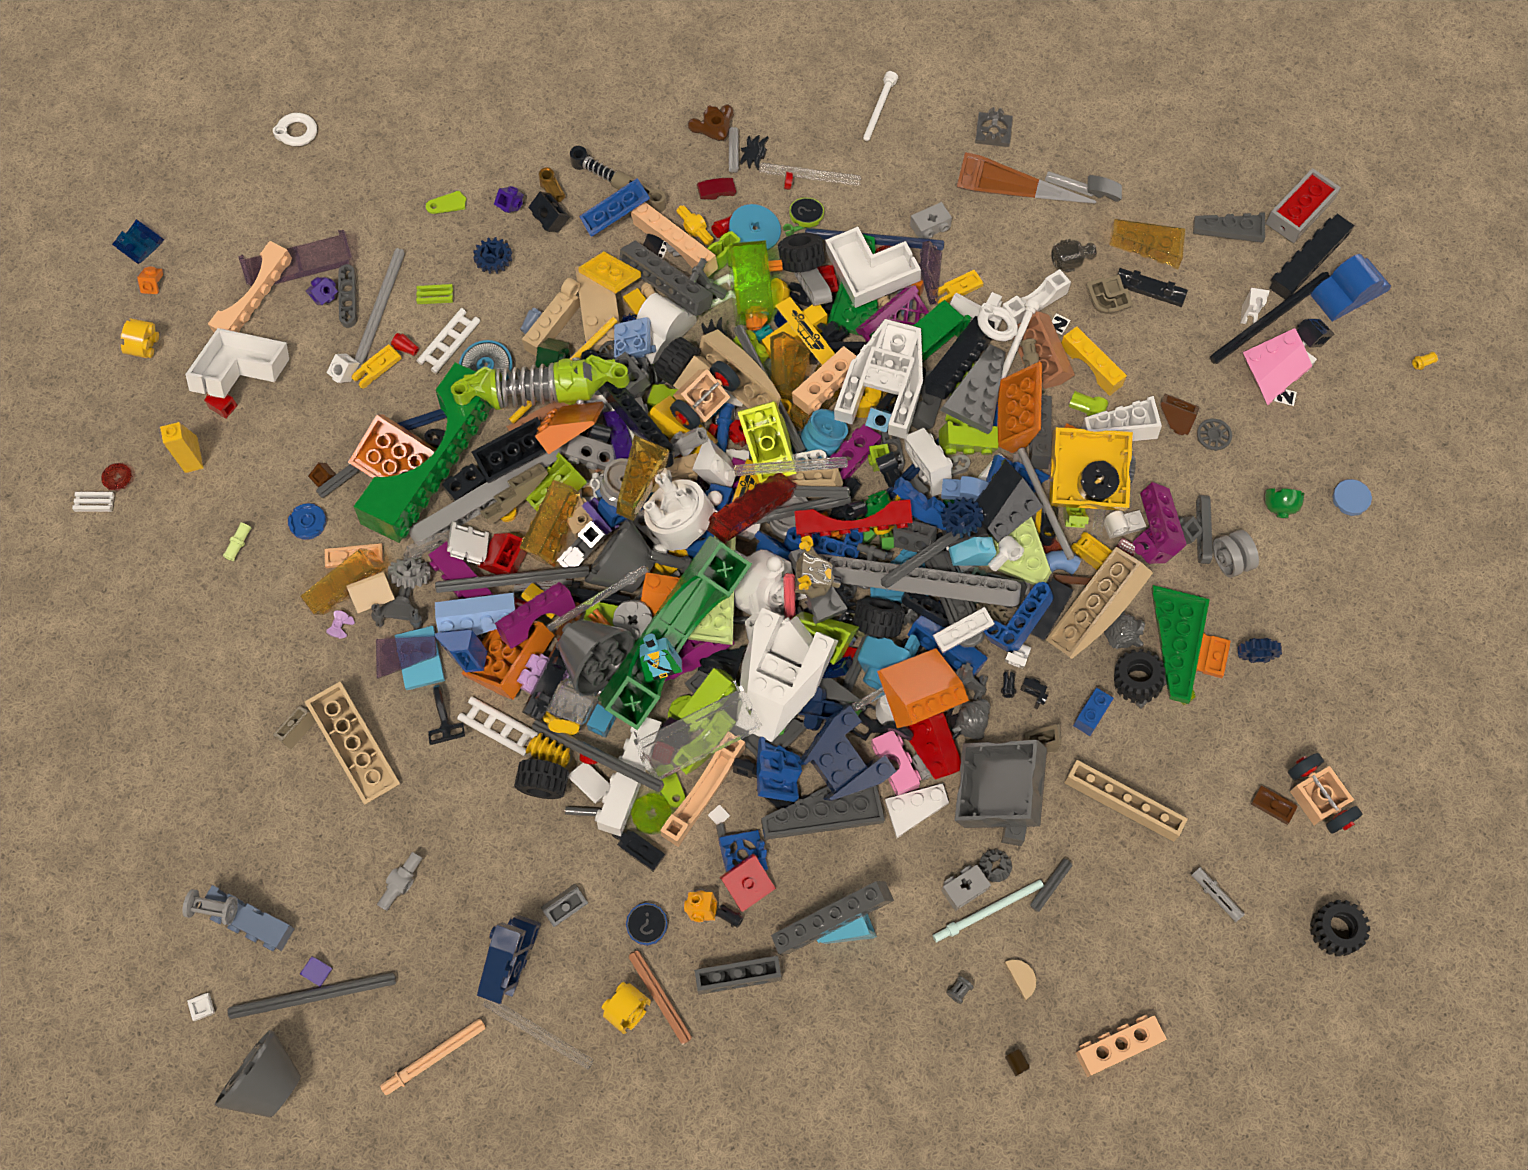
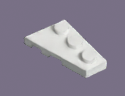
[885,783,949,839]

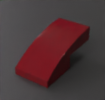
[697,178,736,200]

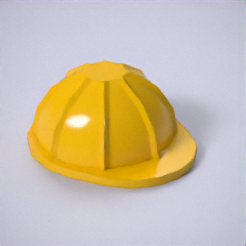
[764,278,790,309]

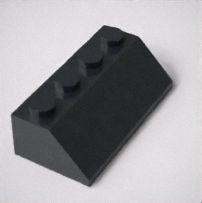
[471,417,546,483]

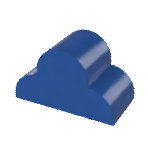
[1311,254,1391,322]

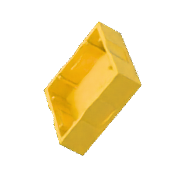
[1049,427,1133,511]

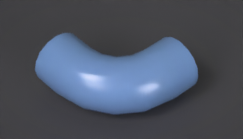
[1045,550,1082,581]

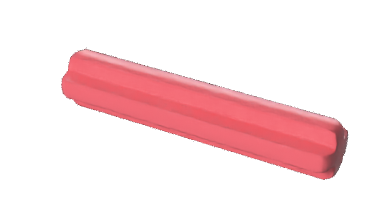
[783,573,796,620]

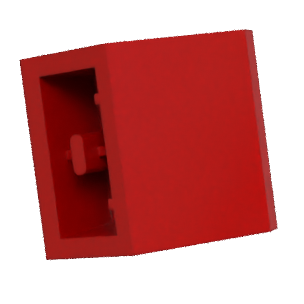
[478,533,529,575]

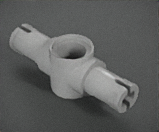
[377,852,423,911]

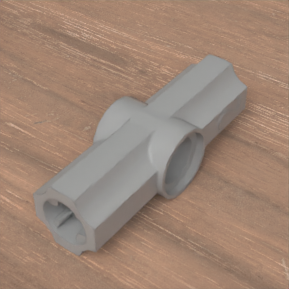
[670,427,708,457]

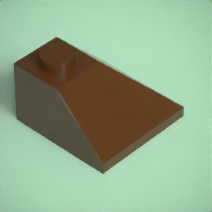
[1161,393,1199,435]

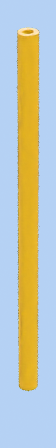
[509,316,618,424]

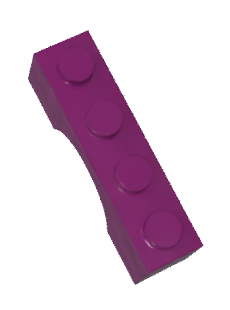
[495,582,576,649]

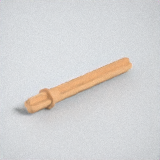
[380,1019,486,1095]

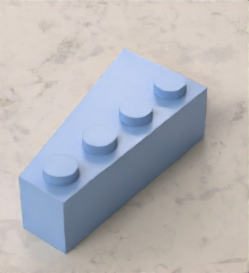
[435,593,516,646]

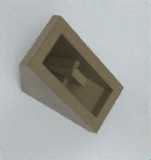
[1025,724,1061,752]

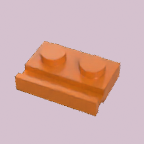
[1196,633,1231,678]

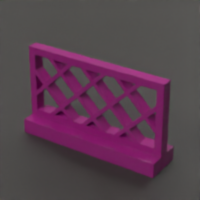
[855,285,929,342]

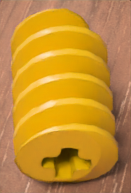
[526,732,570,768]

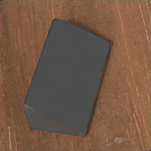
[541,884,588,927]

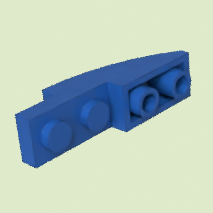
[893,477,947,530]

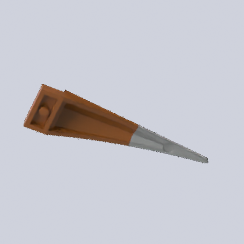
[957,152,1096,204]

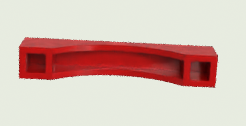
[794,499,913,538]

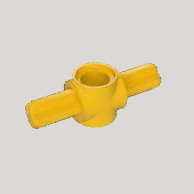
[676,205,714,245]

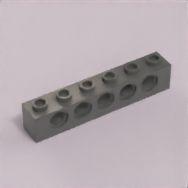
[619,241,713,317]
[771,881,894,955]

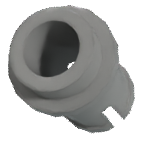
[911,754,932,780]

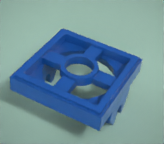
[754,531,792,561]
[718,830,768,872]

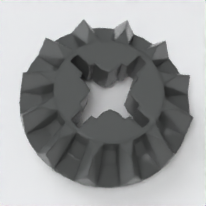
[979,849,1012,882]

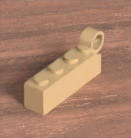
[522,277,580,356]

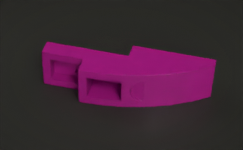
[665,640,735,682]

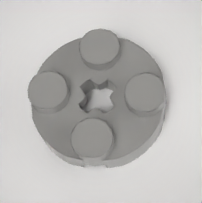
[613,600,652,640]

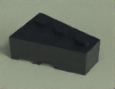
[1022,579,1074,642]

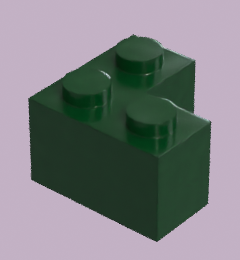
[535,338,571,368]

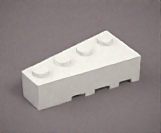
[1082,396,1162,441]

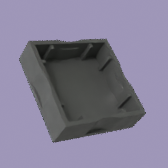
[955,740,1047,828]

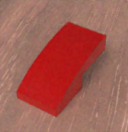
[817,265,838,292]

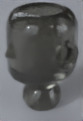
[1051,238,1097,272]

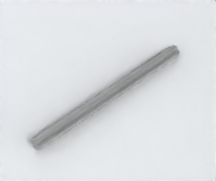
[354,248,405,371]

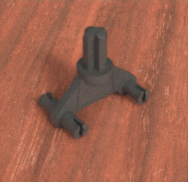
[688,258,727,300]
[857,543,894,590]
[371,585,422,630]
[955,663,988,702]

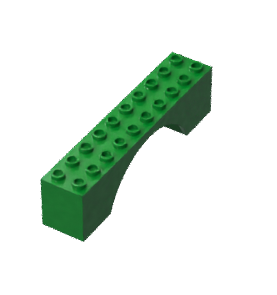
[353,362,493,543]
[598,535,752,731]

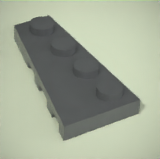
[1193,212,1265,243]
[789,549,848,624]

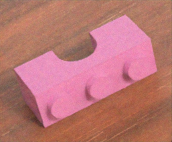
[871,731,921,796]

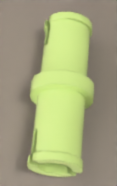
[223,522,251,561]

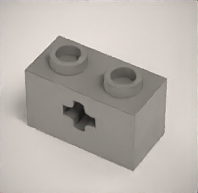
[910,202,952,239]
[941,865,991,911]

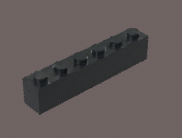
[1269,213,1355,300]
[925,316,995,400]

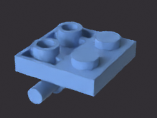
[614,317,656,359]

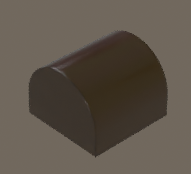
[1005,1049,1030,1077]

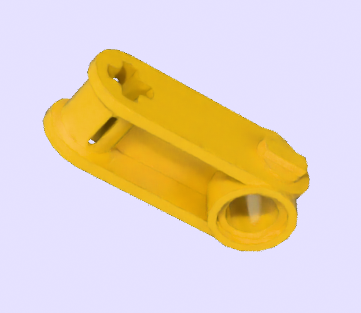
[1071,532,1112,571]

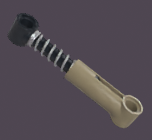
[570,146,666,213]

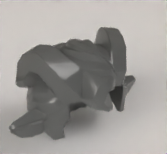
[1104,611,1145,649]
[952,699,991,741]

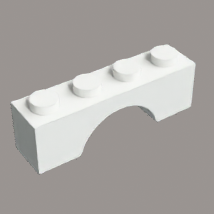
[1002,269,1071,324]

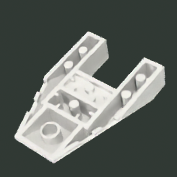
[834,319,923,439]
[736,608,838,742]

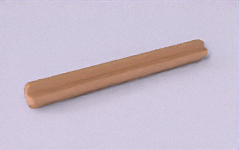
[629,950,692,1044]

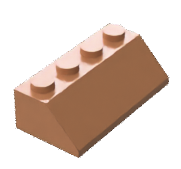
[1013,311,1075,389]

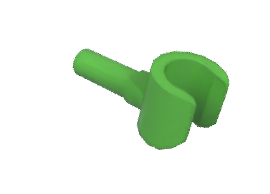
[783,224,807,237]

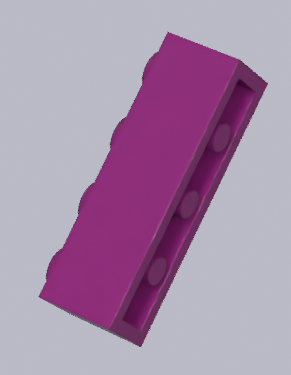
[428,541,493,599]

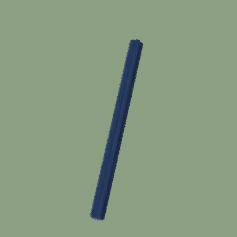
[805,228,944,251]

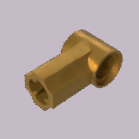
[539,167,565,203]

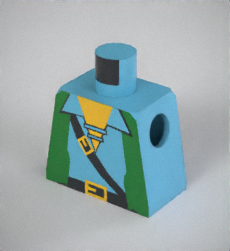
[640,634,682,683]

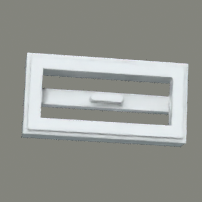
[72,492,115,512]

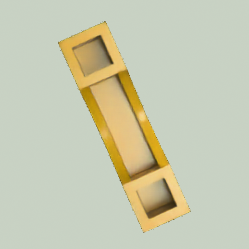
[1061,326,1127,396]

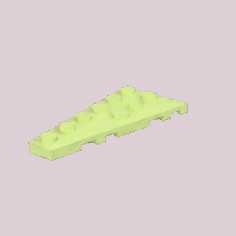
[688,532,736,645]

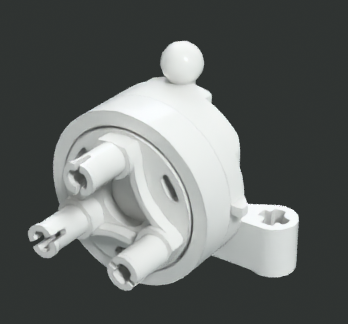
[643,472,737,554]
[734,550,807,640]

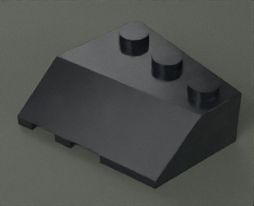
[974,459,1043,543]

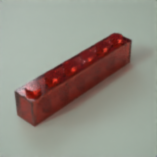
[707,472,797,543]

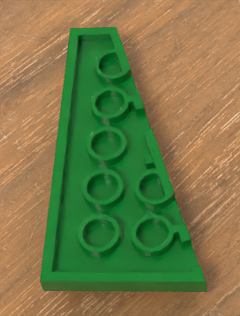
[827,234,878,338]
[1151,585,1210,704]

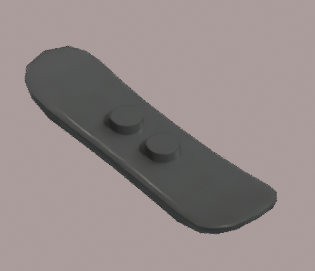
[925,550,985,647]

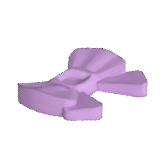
[326,611,355,639]

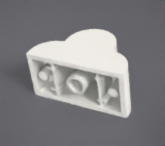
[637,293,697,364]

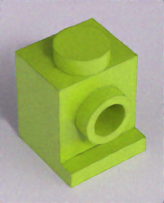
[868,444,889,472]

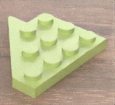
[987,517,1052,585]

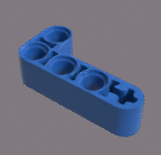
[784,527,863,559]
[984,582,1053,653]

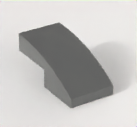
[1087,175,1122,202]

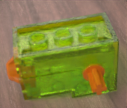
[727,240,783,331]

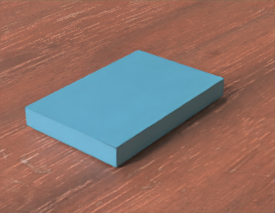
[395,626,445,690]

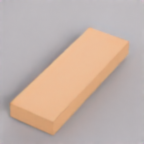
[325,543,383,568]

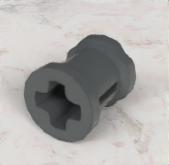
[946,976,974,1005]

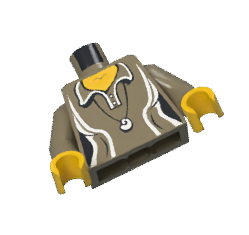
[795,536,841,599]

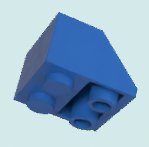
[435,629,487,672]

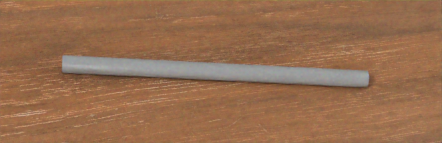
[1018,448,1074,560]

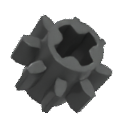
[900,604,919,626]

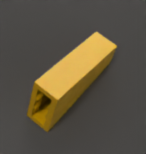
[762,304,827,362]
[648,396,718,456]
[160,422,203,473]

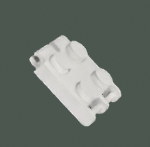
[447,521,489,565]

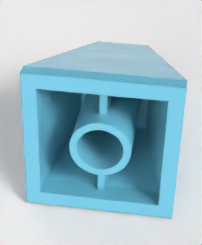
[817,914,877,944]

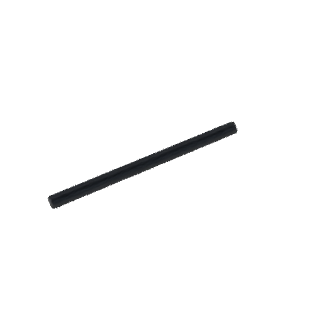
[1210,272,1331,364]

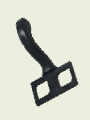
[428,685,465,745]
[850,703,914,741]

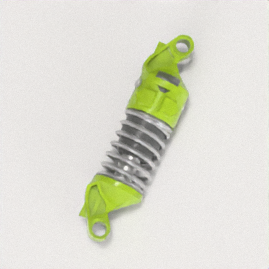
[451,355,630,410]

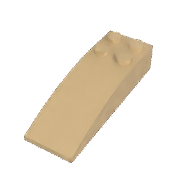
[575,266,620,353]
[699,329,781,408]
[1046,547,1153,659]
[305,682,400,805]

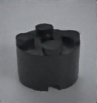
[1077,461,1120,502]

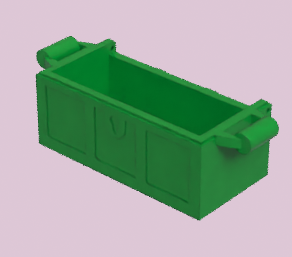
[913,300,971,363]

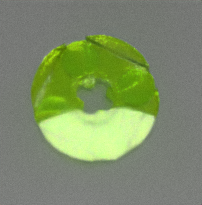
[631,793,672,834]

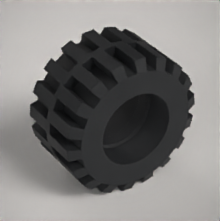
[778,233,825,272]
[655,337,701,388]
[853,597,905,638]
[1114,649,1165,704]
[514,759,569,799]
[1310,900,1370,957]

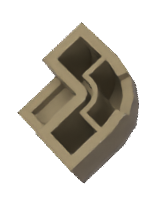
[1086,275,1133,314]

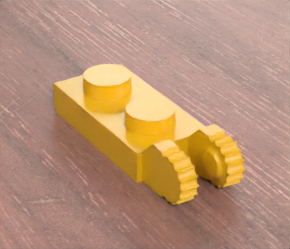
[932,270,984,304]
[352,344,402,389]

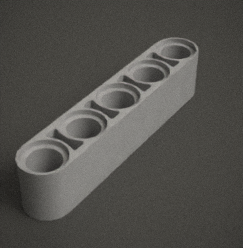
[794,268,832,306]

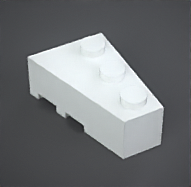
[904,428,953,497]

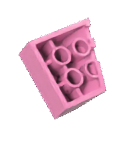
[1243,328,1313,405]

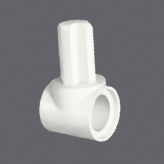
[988,536,1024,571]

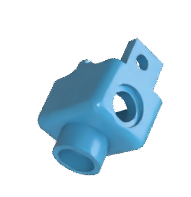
[857,634,920,691]

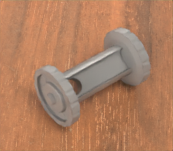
[182,889,238,925]

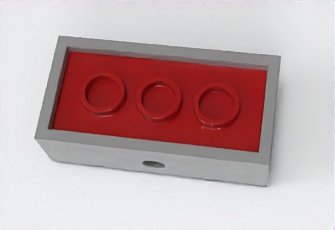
[1265,168,1341,243]

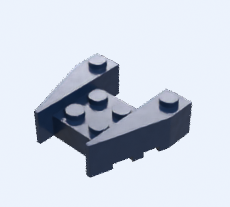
[798,705,897,801]
[477,915,541,1004]

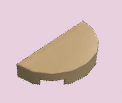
[1004,960,1036,1001]

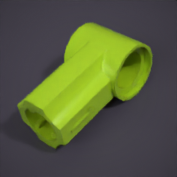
[1069,391,1109,416]

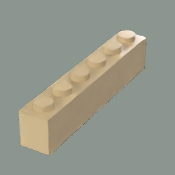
[1064,760,1188,842]

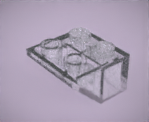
[546,678,601,725]

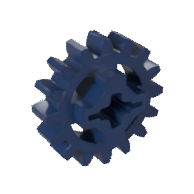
[473,237,512,274]
[941,497,984,538]
[1237,638,1282,663]

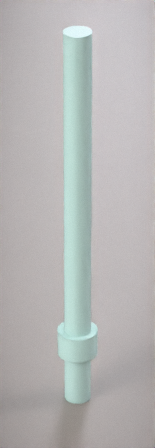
[932,880,1044,943]

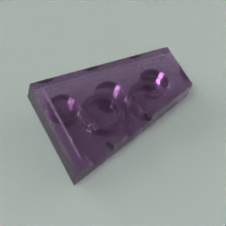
[376,636,437,679]

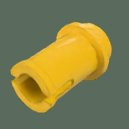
[1412,352,1438,370]

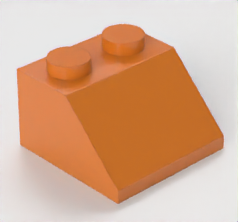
[641,572,680,618]

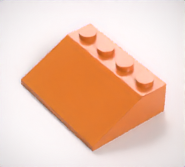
[997,361,1042,453]
[535,401,605,455]
[348,414,437,478]
[461,621,555,700]
[877,648,969,728]

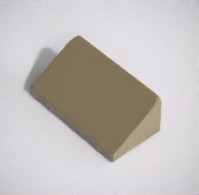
[273,706,316,749]

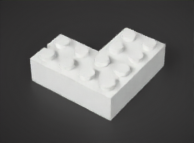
[825,227,921,308]
[185,328,289,398]

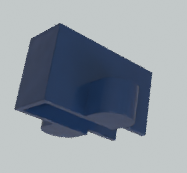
[797,686,843,731]

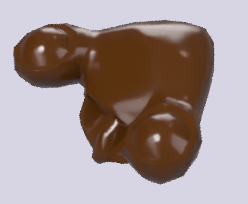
[688,104,734,141]

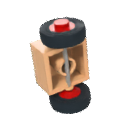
[670,361,740,430]
[1288,753,1363,834]

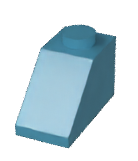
[948,537,996,566]

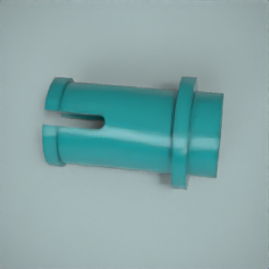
[752,324,773,343]

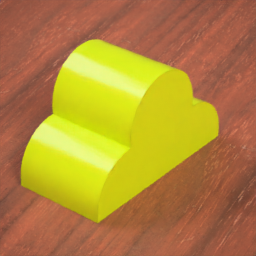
[738,401,796,484]

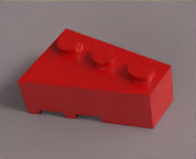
[905,713,961,780]

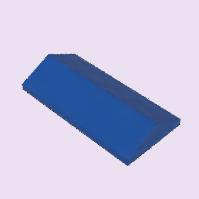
[579,178,650,237]

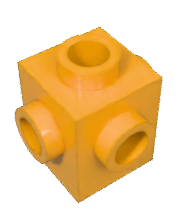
[684,890,718,922]

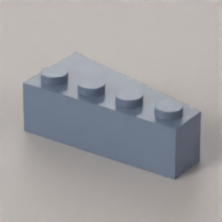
[199,885,294,952]

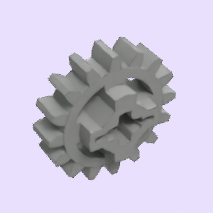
[388,558,430,589]

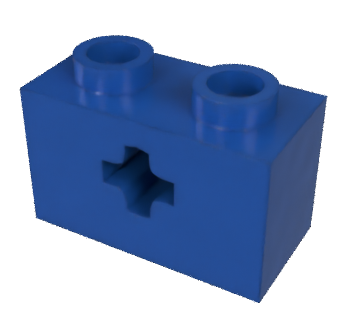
[1073,688,1114,736]

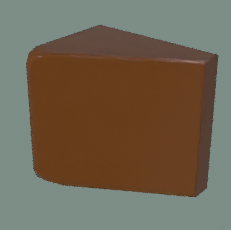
[308,462,336,488]

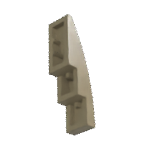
[480,463,548,525]

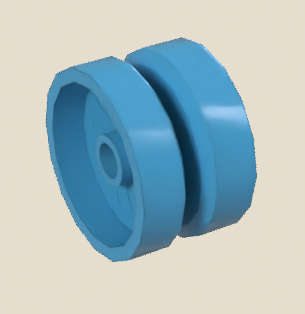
[801,409,848,457]

